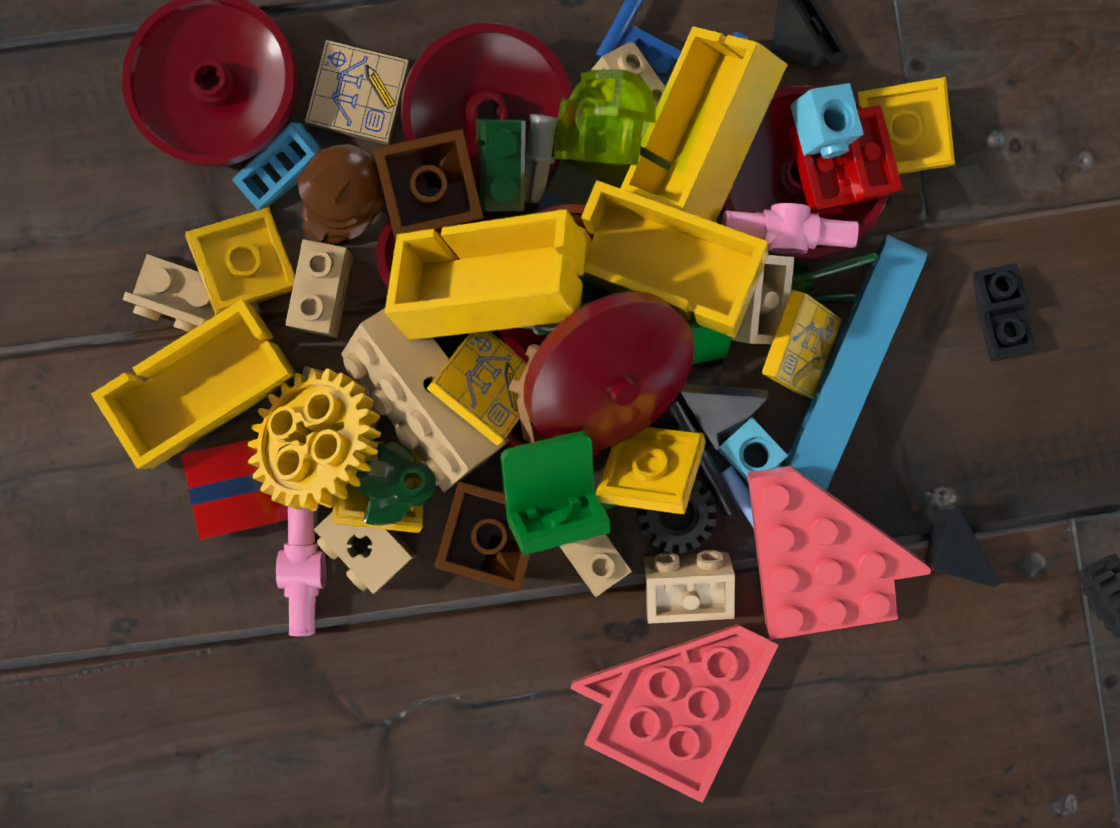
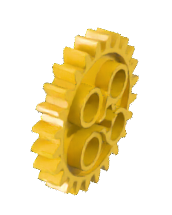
[248,368,381,511]

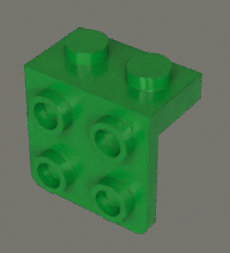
[501,431,610,555]

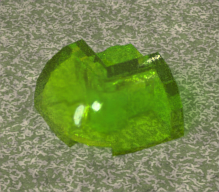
[554,69,656,166]

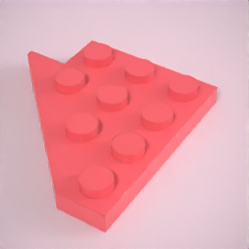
[747,466,931,640]
[571,624,779,803]

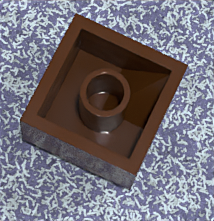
[374,129,483,243]
[434,481,531,592]

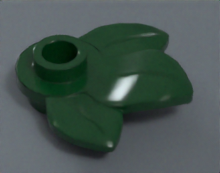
[350,442,436,526]

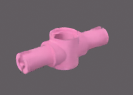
[721,203,859,255]
[276,507,326,636]

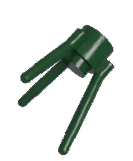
[791,253,878,303]

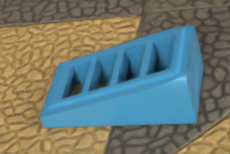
[232,122,324,210]

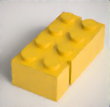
[620,26,788,223]
[578,180,769,338]
[385,209,586,340]
[91,299,296,469]

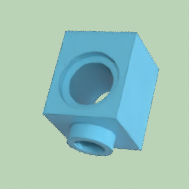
[790,83,864,159]
[718,417,788,482]

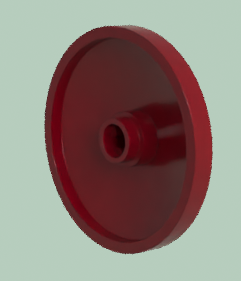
[122,0,297,167]
[401,23,575,187]
[722,85,888,261]
[523,291,694,451]

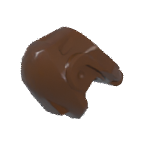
[297,144,386,244]

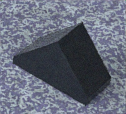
[924,505,1001,587]

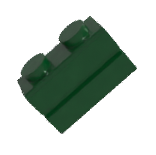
[476,118,526,211]

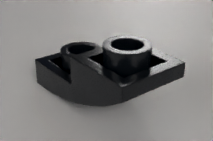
[973,263,1037,362]

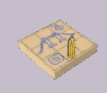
[305,40,410,145]

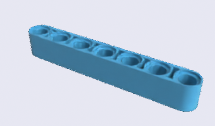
[783,235,927,491]

